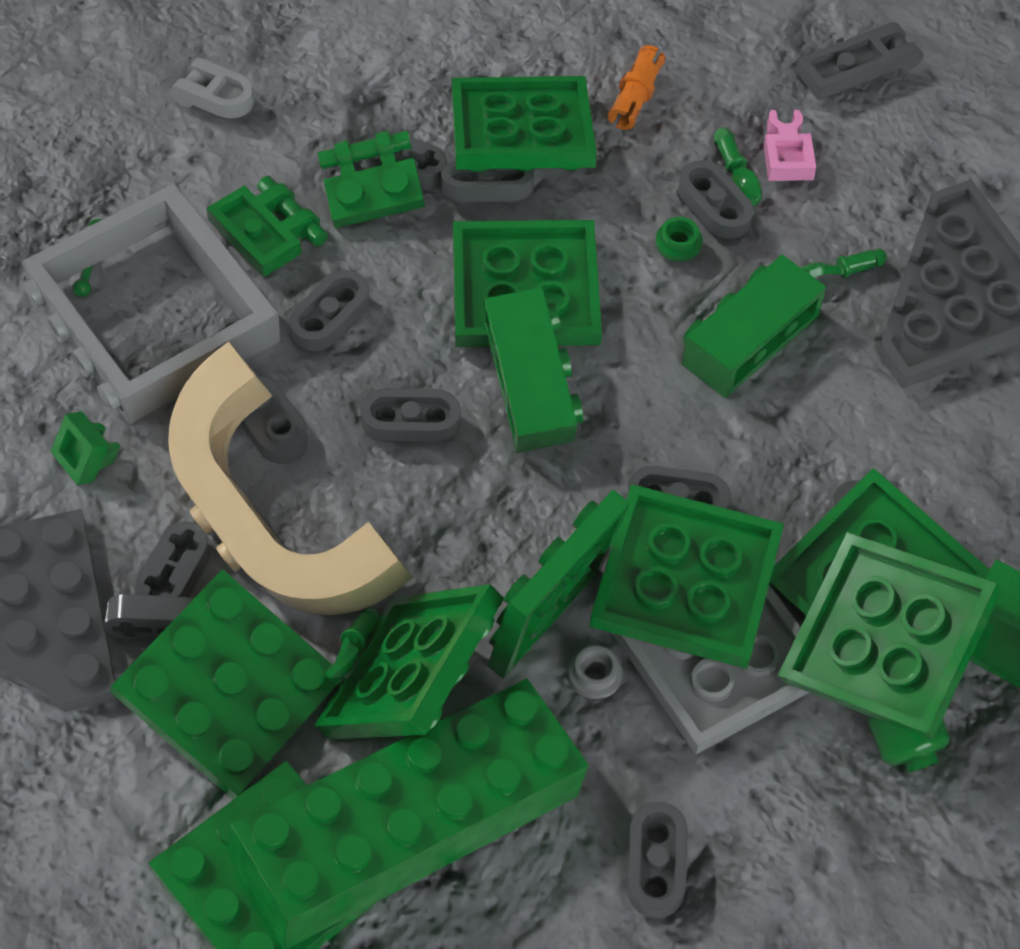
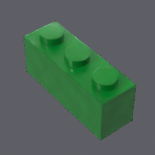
[682,254,826,399]
[483,287,584,453]

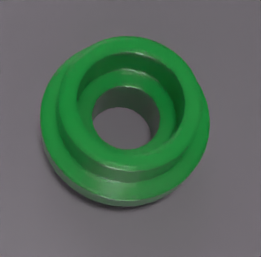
[655,217,703,262]

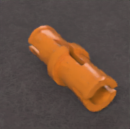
[607,45,666,130]

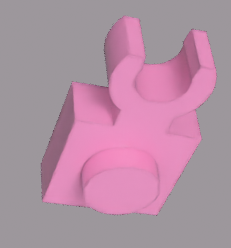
[763,110,816,181]

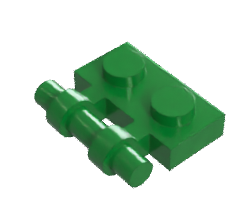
[317,130,426,229]
[206,176,328,277]

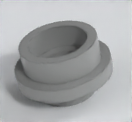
[568,646,623,699]

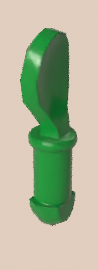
[714,127,763,207]
[801,248,887,279]
[324,607,381,681]

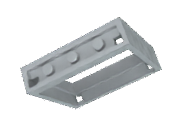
[21,183,280,425]

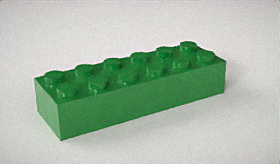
[228,678,589,949]

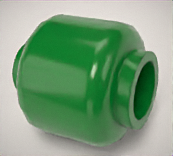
[868,717,950,774]

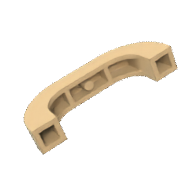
[168,341,413,615]

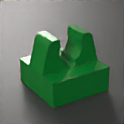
[50,411,120,485]

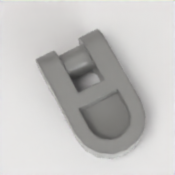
[170,58,254,119]

